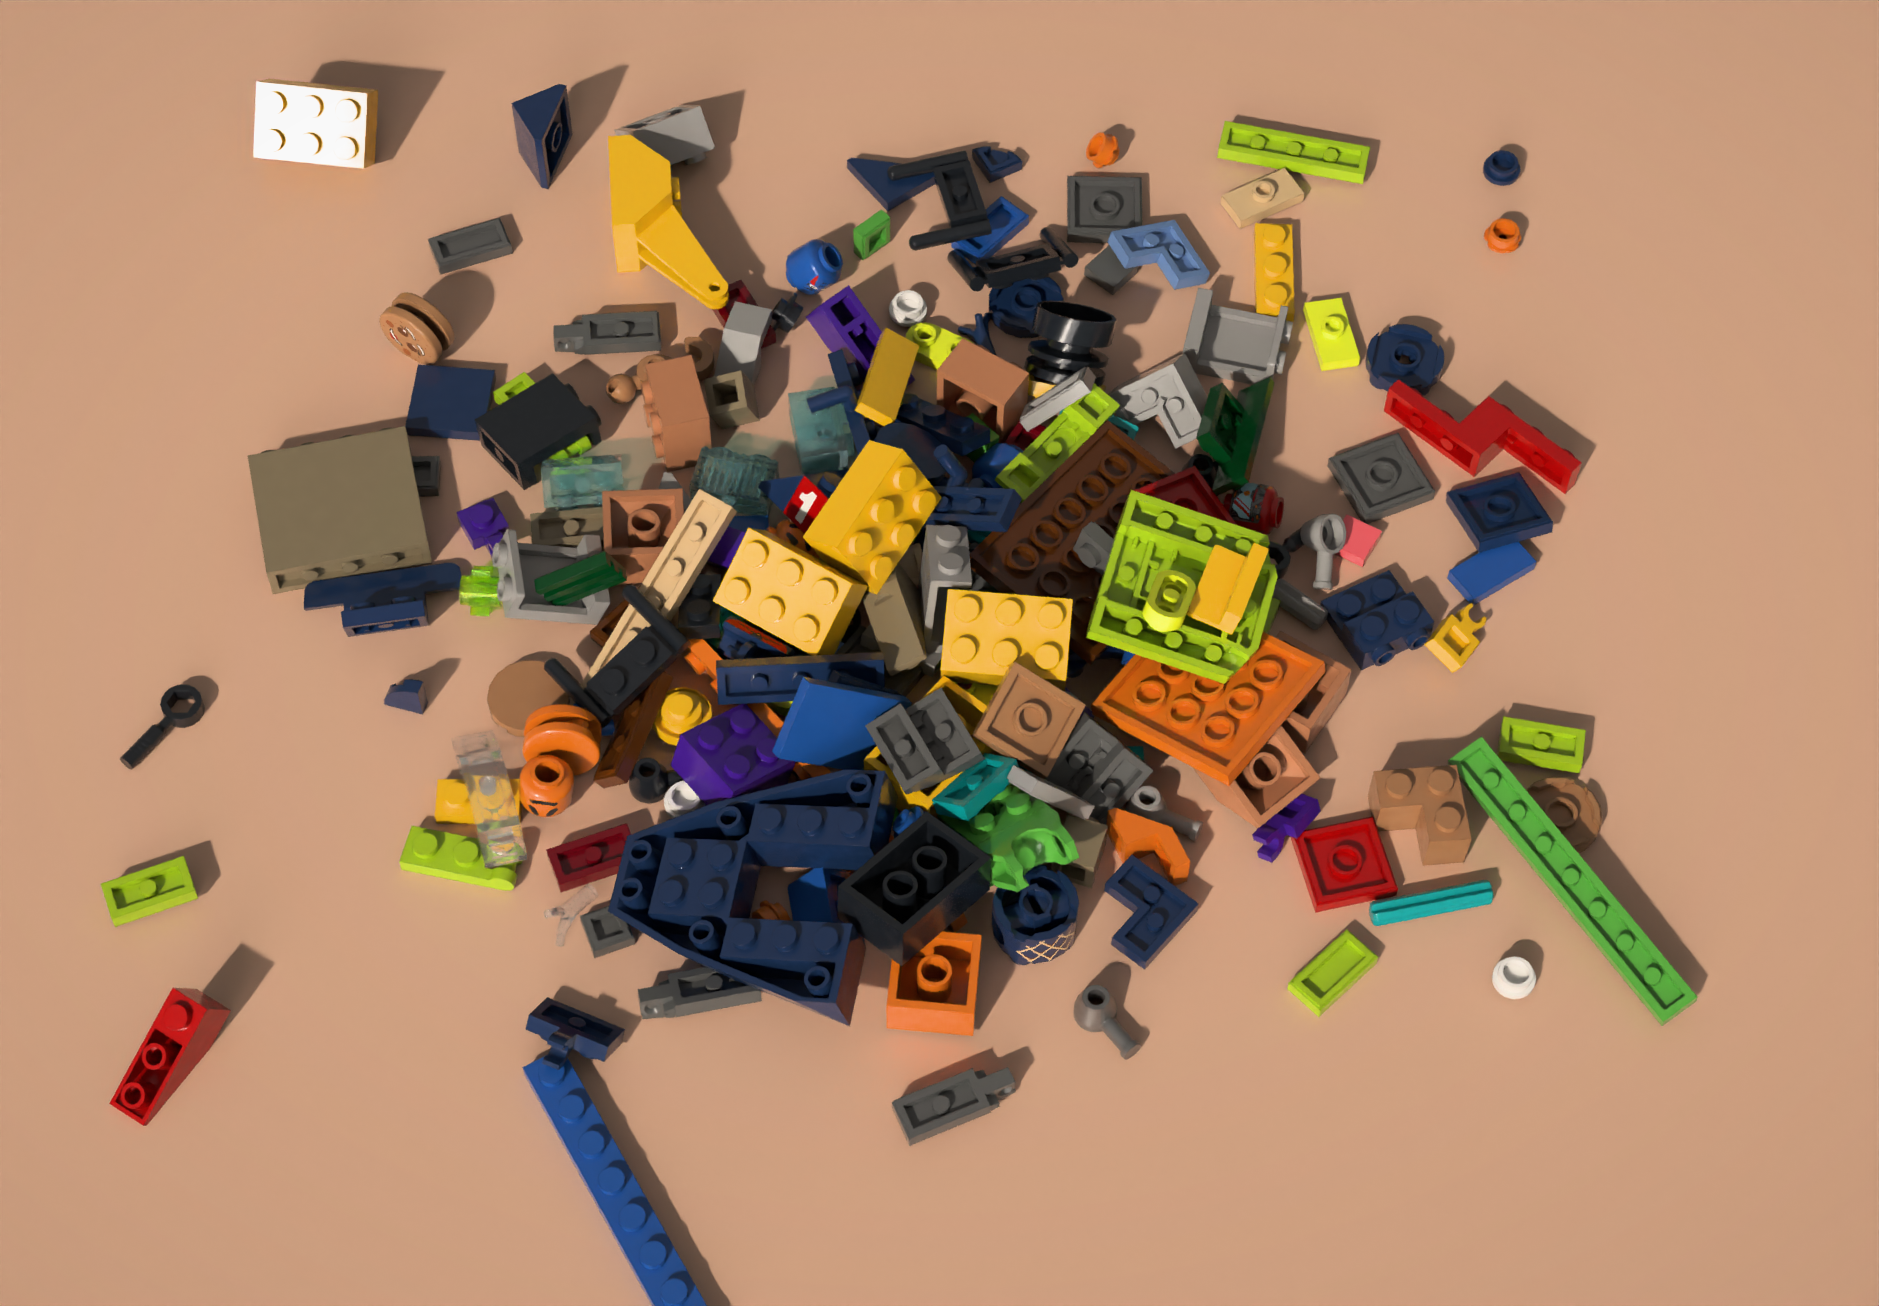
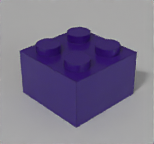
[670,704,796,806]

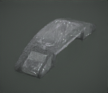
[452,730,528,868]

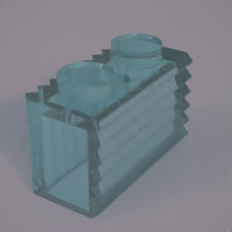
[689,446,779,516]

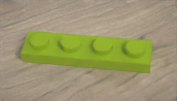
[1217,121,1370,184]

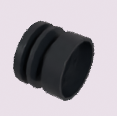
[1024,301,1117,386]

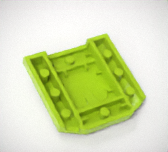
[1086,490,1278,684]

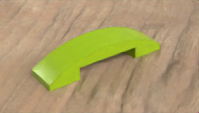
[995,383,1120,503]

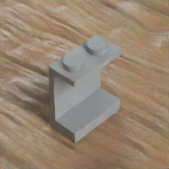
[918,525,972,653]

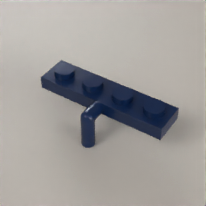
[806,349,878,455]
[922,444,1022,532]
[716,652,885,705]

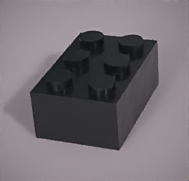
[838,811,991,966]

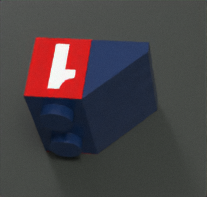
[758,469,849,534]

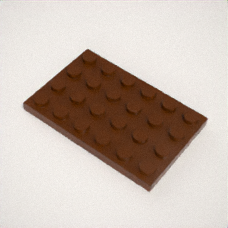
[970,420,1175,665]

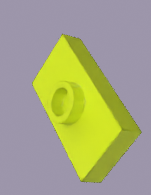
[1303,298,1360,371]

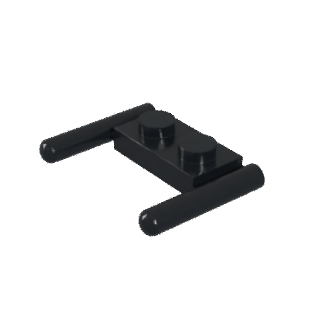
[887,150,992,251]
[947,227,1078,291]
[544,584,691,728]

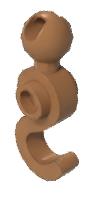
[606,337,714,404]

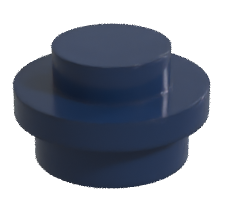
[1483,150,1521,186]

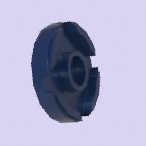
[989,276,1064,338]
[874,422,947,486]

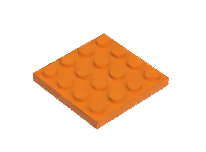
[1091,632,1325,786]

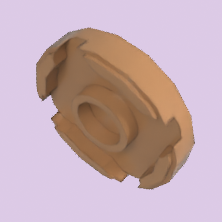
[487,660,571,737]
[1527,777,1602,853]

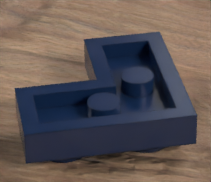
[1104,855,1199,970]

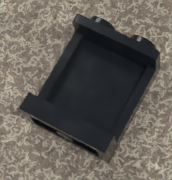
[475,373,602,490]

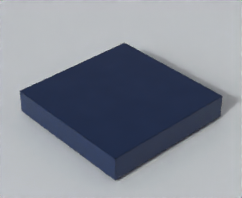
[405,364,496,441]
[1446,472,1553,552]

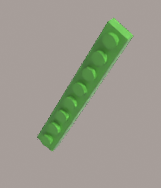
[1448,736,1698,1026]

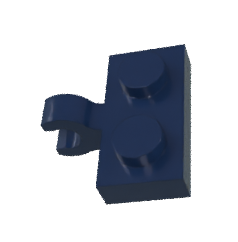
[526,997,625,1070]

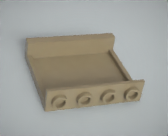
[248,426,433,594]

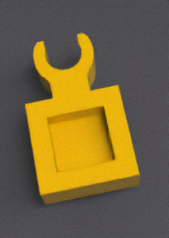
[1424,603,1486,673]

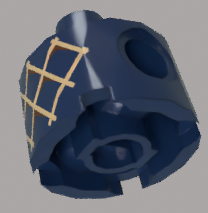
[991,864,1079,965]

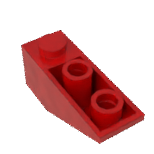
[109,987,231,1126]

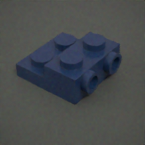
[1320,570,1434,670]

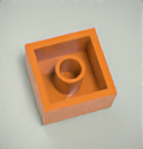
[886,931,982,1036]

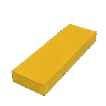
[855,328,920,426]

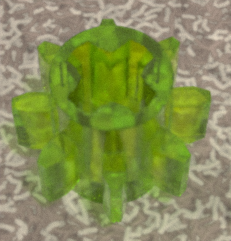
[459,566,503,617]

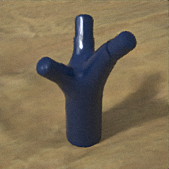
[958,313,997,356]

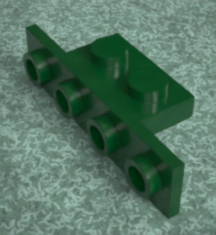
[1196,377,1275,496]

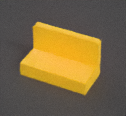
[1187,543,1269,635]

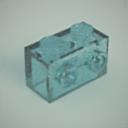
[788,387,854,475]
[541,454,625,511]

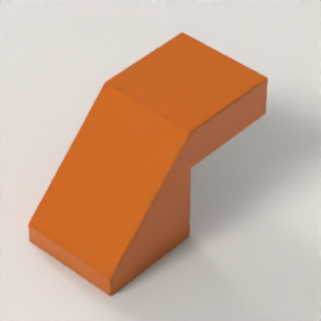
[1106,808,1190,886]

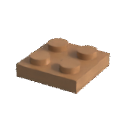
[971,662,1086,779]

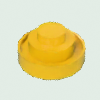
[653,687,712,746]

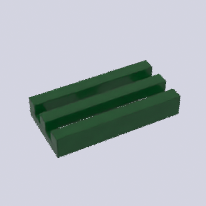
[534,551,627,606]

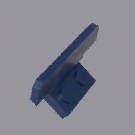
[304,563,464,637]

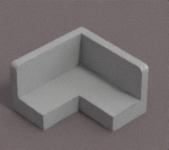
[1108,353,1207,449]

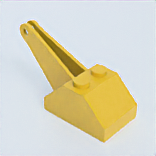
[608,135,729,309]

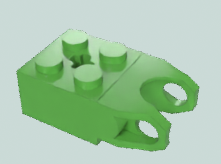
[937,783,1079,892]

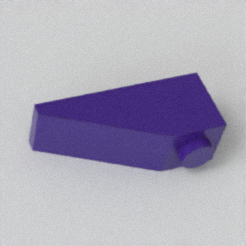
[806,285,915,387]

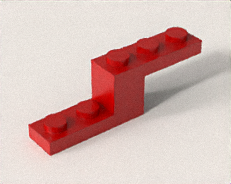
[1384,379,1582,494]

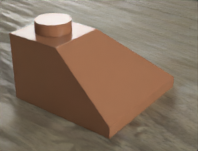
[602,488,684,584]
[1193,726,1320,828]

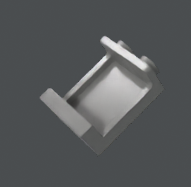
[1183,288,1293,385]
[492,529,611,625]

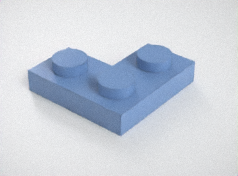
[1107,220,1210,290]

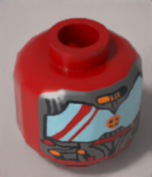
[1223,482,1284,535]

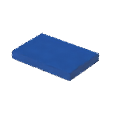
[772,677,912,770]

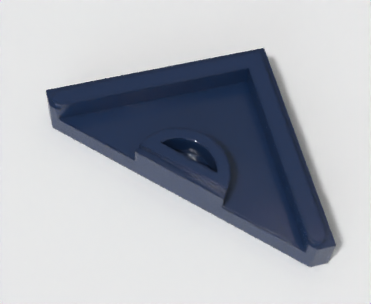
[847,158,935,211]

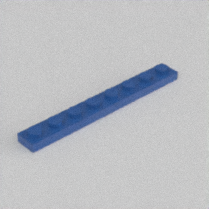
[522,1055,707,1306]

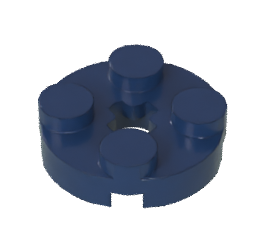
[1365,324,1444,396]

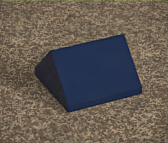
[511,84,573,189]

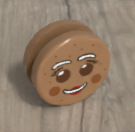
[379,292,455,365]

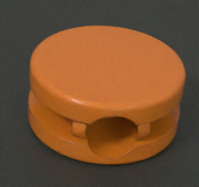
[523,704,602,776]

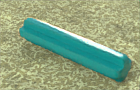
[1369,880,1494,926]

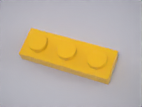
[1253,223,1295,322]

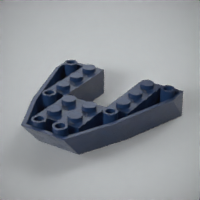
[608,770,898,1026]

